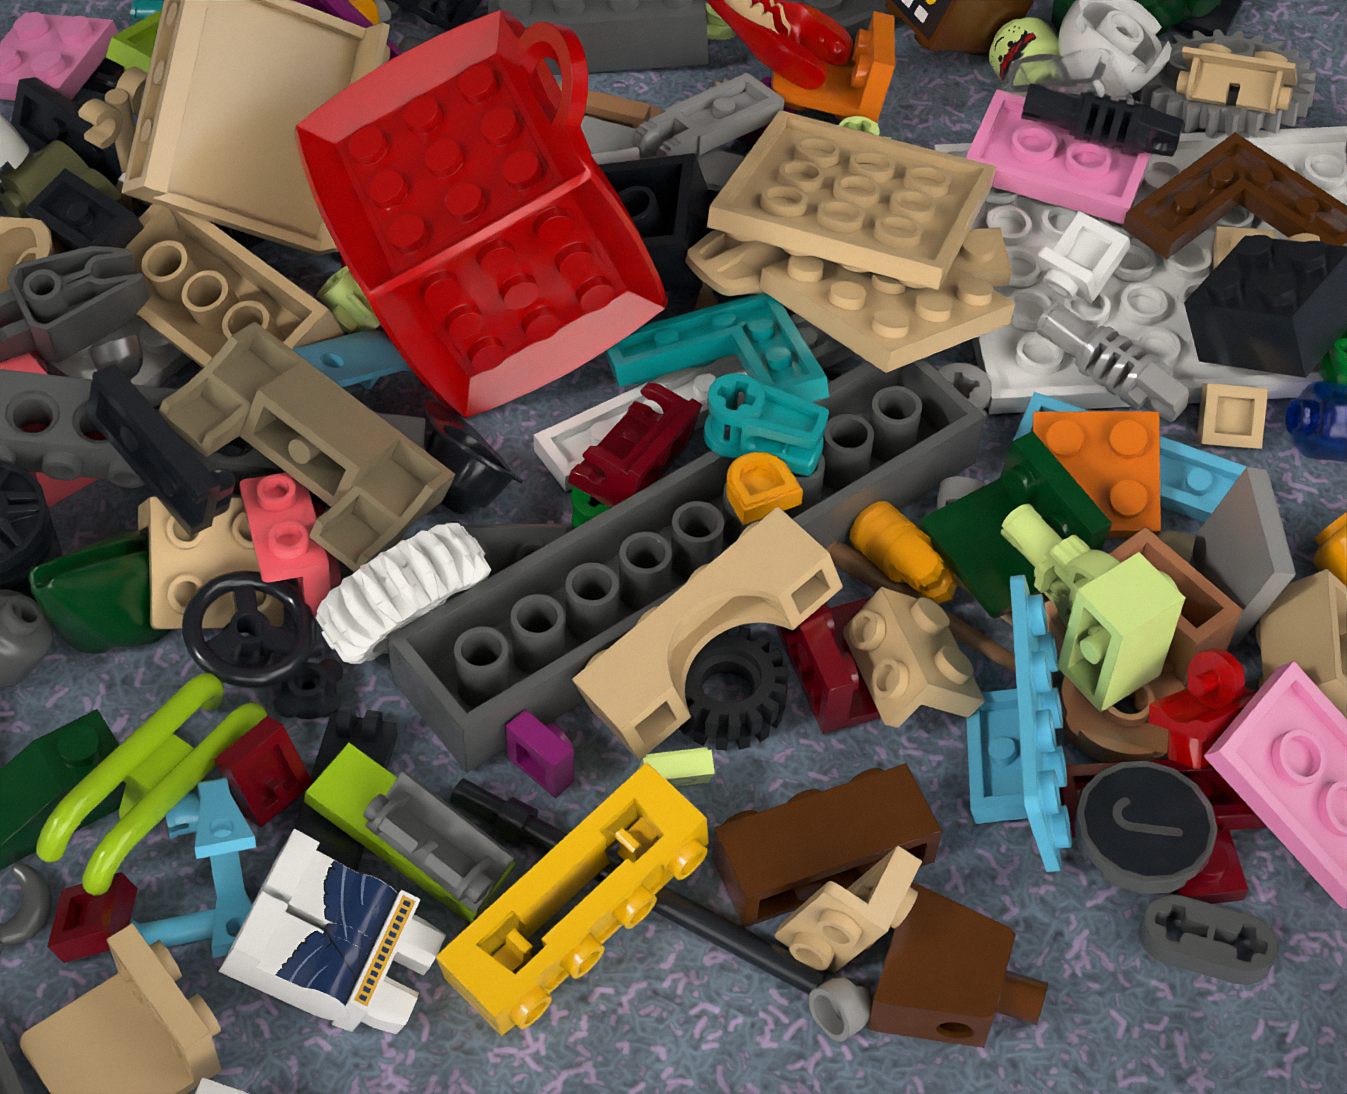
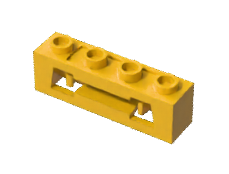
[435,762,709,1036]

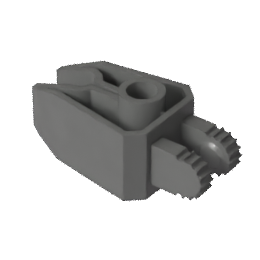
[0,246,150,363]

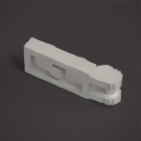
[631,73,785,158]

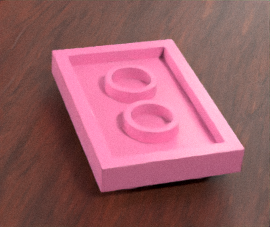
[966,90,1153,224]
[1204,661,1347,909]

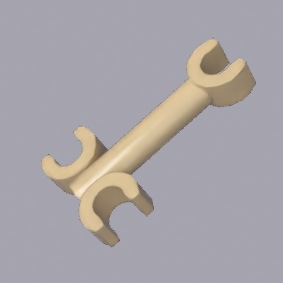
[78,66,148,212]

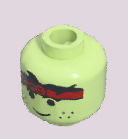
[989,17,1067,97]

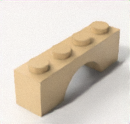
[572,506,843,761]

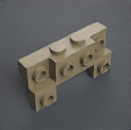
[158,322,456,572]

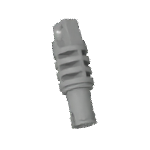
[1037,301,1189,422]

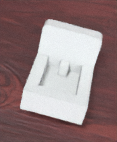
[1037,211,1131,304]

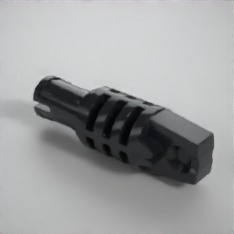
[1021,83,1184,157]

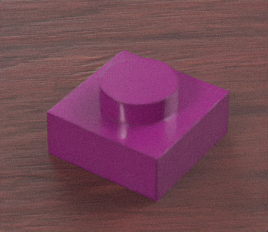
[506,709,574,799]

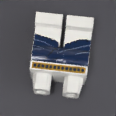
[219,829,446,1034]

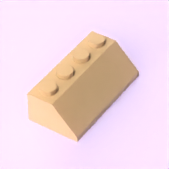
[125,203,345,368]

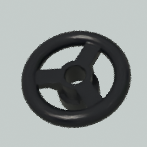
[182,570,316,688]

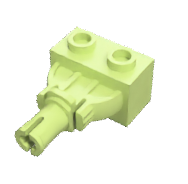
[1001,504,1185,713]

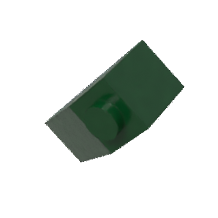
[0,709,126,870]

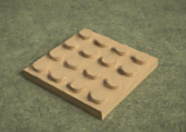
[707,110,997,290]

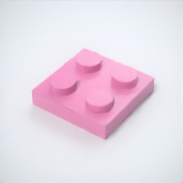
[0,12,119,101]

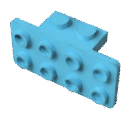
[966,574,1072,872]

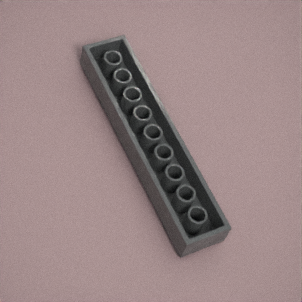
[387,358,985,773]

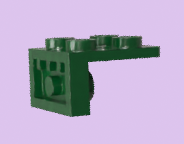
[919,431,1113,618]

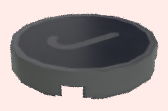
[1073,761,1218,894]

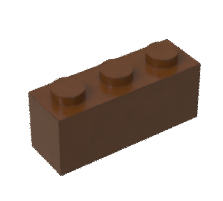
[712,763,942,928]

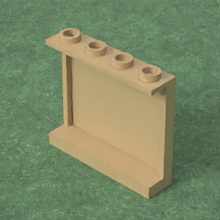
[122,0,390,256]

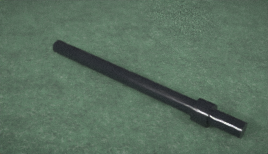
[450,778,828,995]

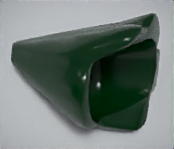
[28,529,171,654]

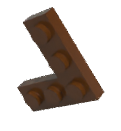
[1122,132,1347,259]

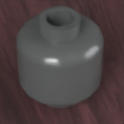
[0,589,53,689]

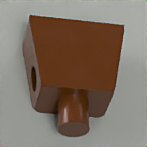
[867,883,1048,1048]

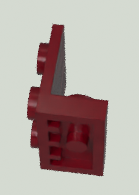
[776,597,925,734]

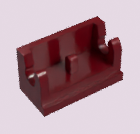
[568,383,703,508]

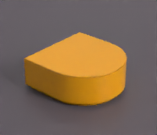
[726,452,803,525]

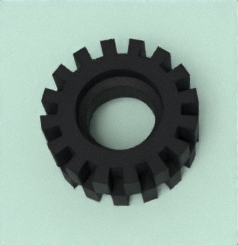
[678,626,789,751]

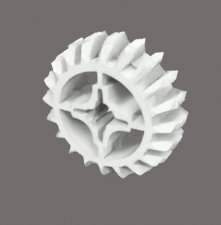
[316,523,491,664]

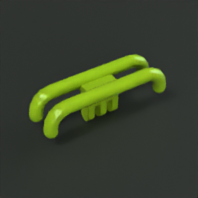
[36,672,268,895]

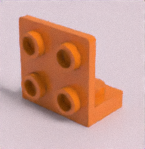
[771,11,895,123]

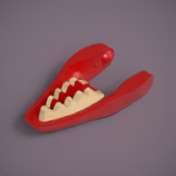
[706,0,854,89]

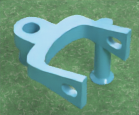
[131,777,256,958]

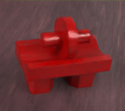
[1148,648,1258,769]

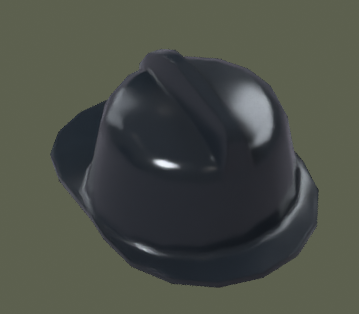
[422,401,524,515]

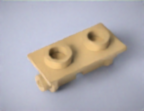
[1176,43,1297,114]

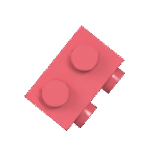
[240,472,341,618]

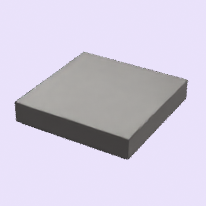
[1192,467,1296,646]

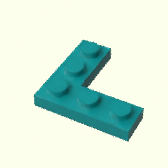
[604,292,830,402]

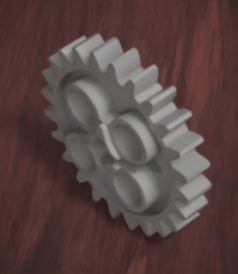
[1135,29,1316,138]

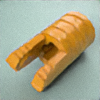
[849,501,958,605]

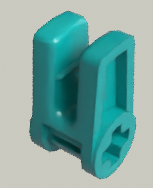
[703,373,829,476]

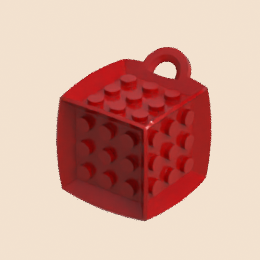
[294,10,668,418]

